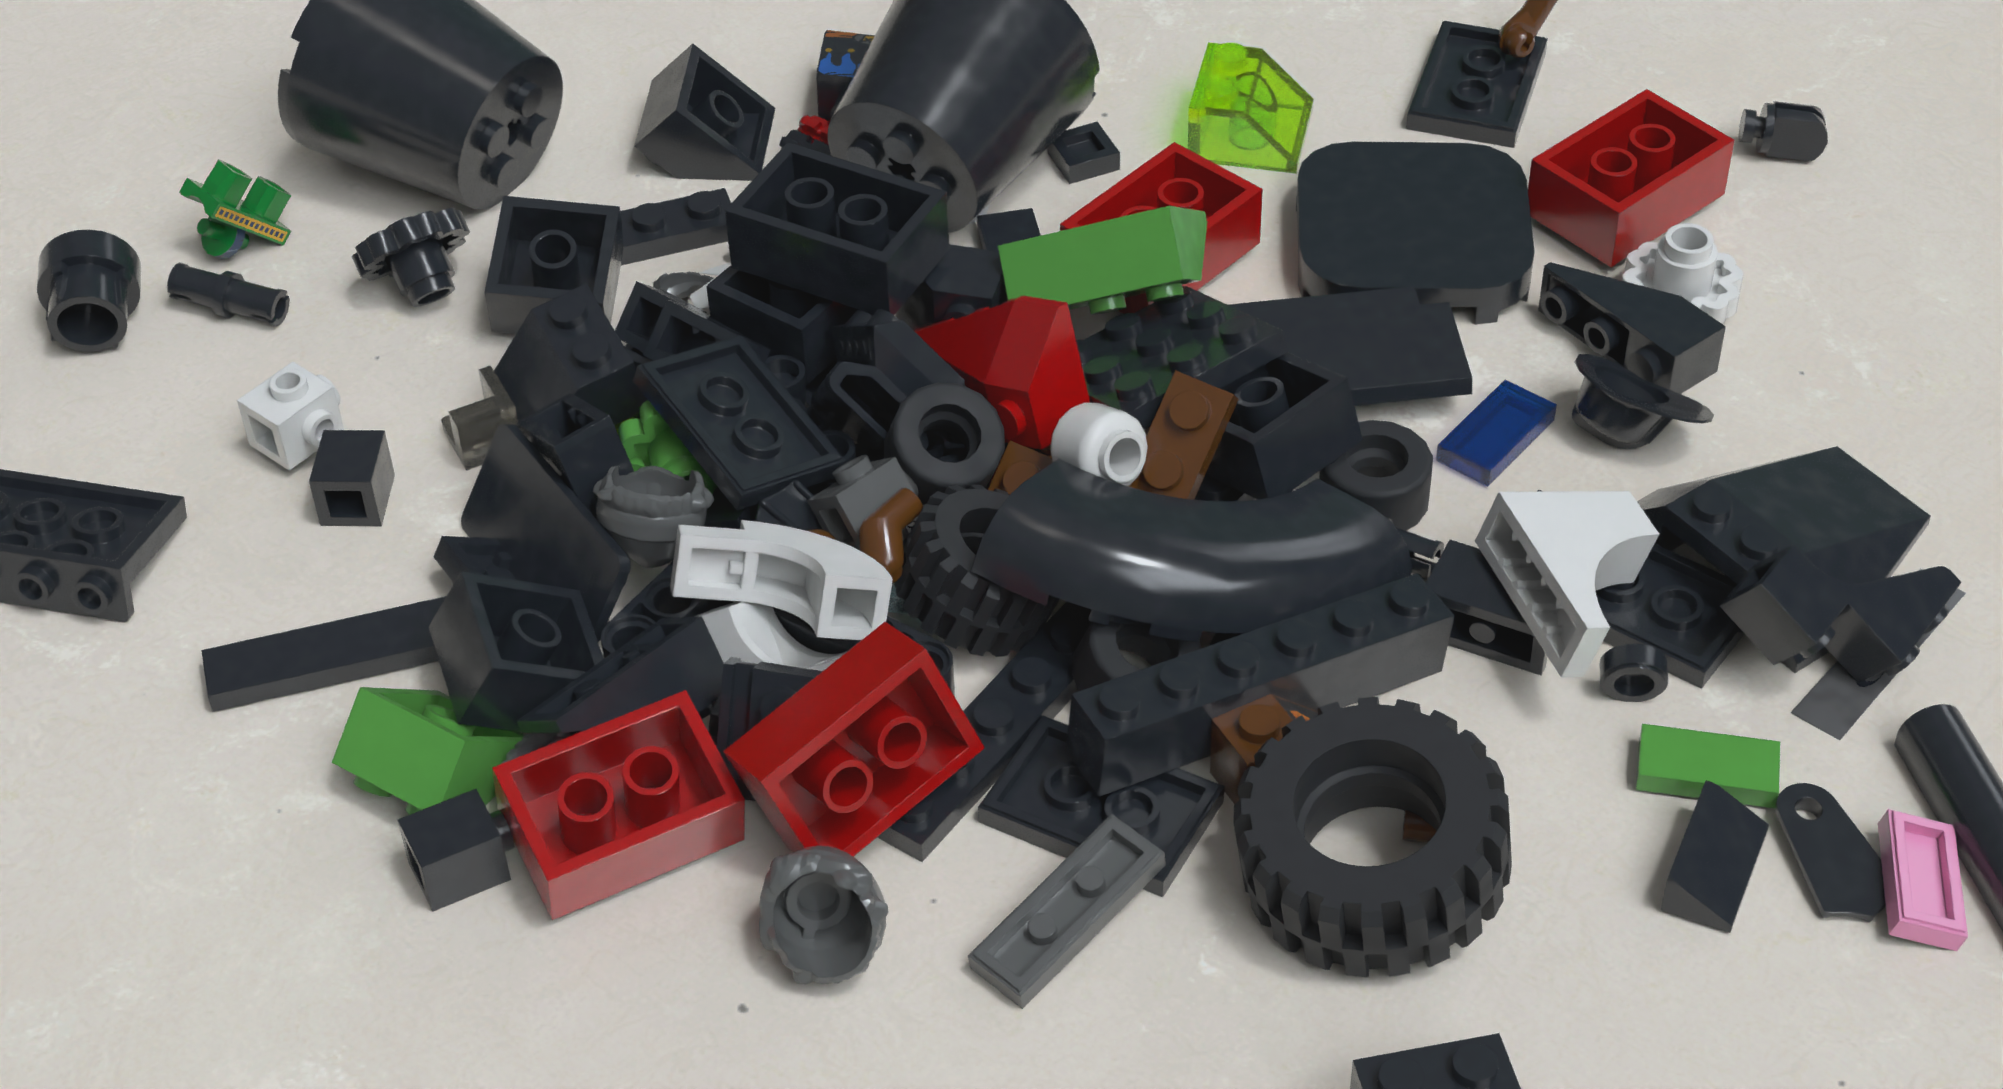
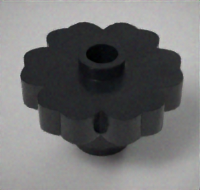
[352,208,470,307]

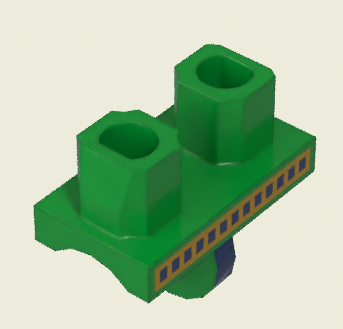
[179,159,291,259]

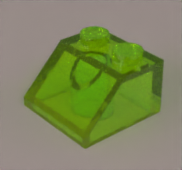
[1188,42,1314,174]

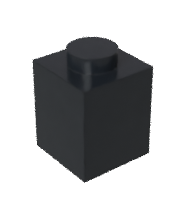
[309,430,395,527]
[397,789,515,912]

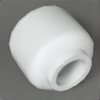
[1050,403,1148,486]

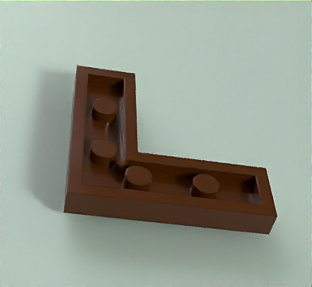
[988,371,1239,500]

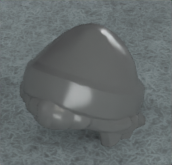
[593,466,714,568]
[759,846,889,984]

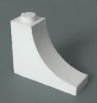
[1475,491,1659,678]

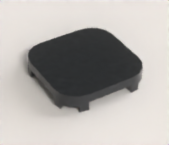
[1296,141,1535,325]

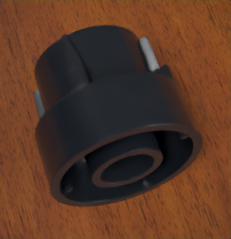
[37,230,141,352]

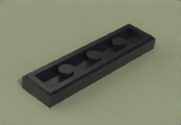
[201,596,446,712]

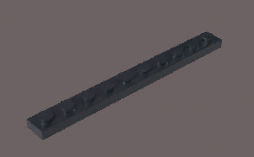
[877,474,1255,862]

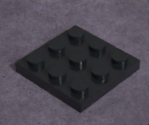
[1076,286,1289,430]

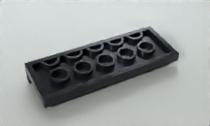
[0,469,187,622]

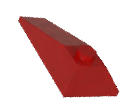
[914,295,1090,450]

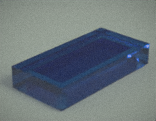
[1436,380,1557,487]

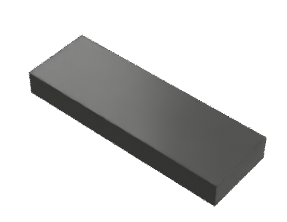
[968,814,1166,1009]

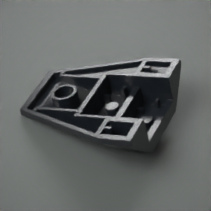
[1637,446,1931,673]

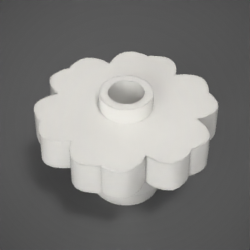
[1622,223,1743,323]

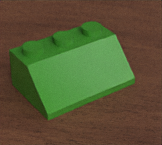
[998,206,1207,315]

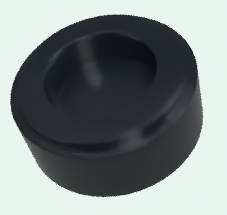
[1599,643,1668,702]

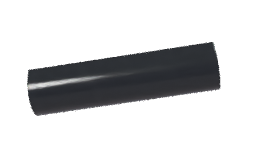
[1894,704,2003,931]

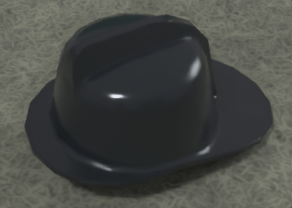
[1572,354,1714,449]

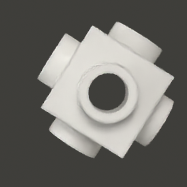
[237,362,344,471]

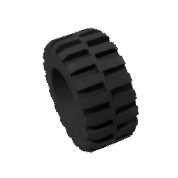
[1233,697,1512,977]

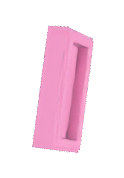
[1878,809,1968,951]

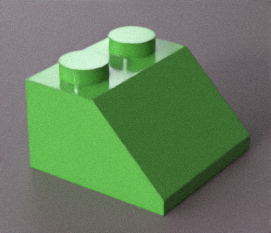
[332,687,525,815]

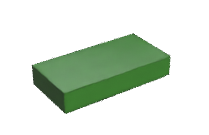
[1636,724,1780,808]

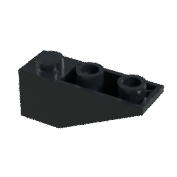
[1538,262,1726,394]

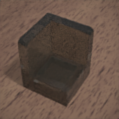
[441,366,518,471]

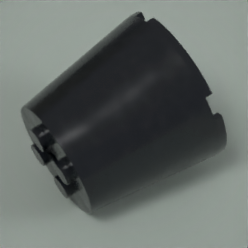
[278,0,563,209]
[827,0,1100,233]

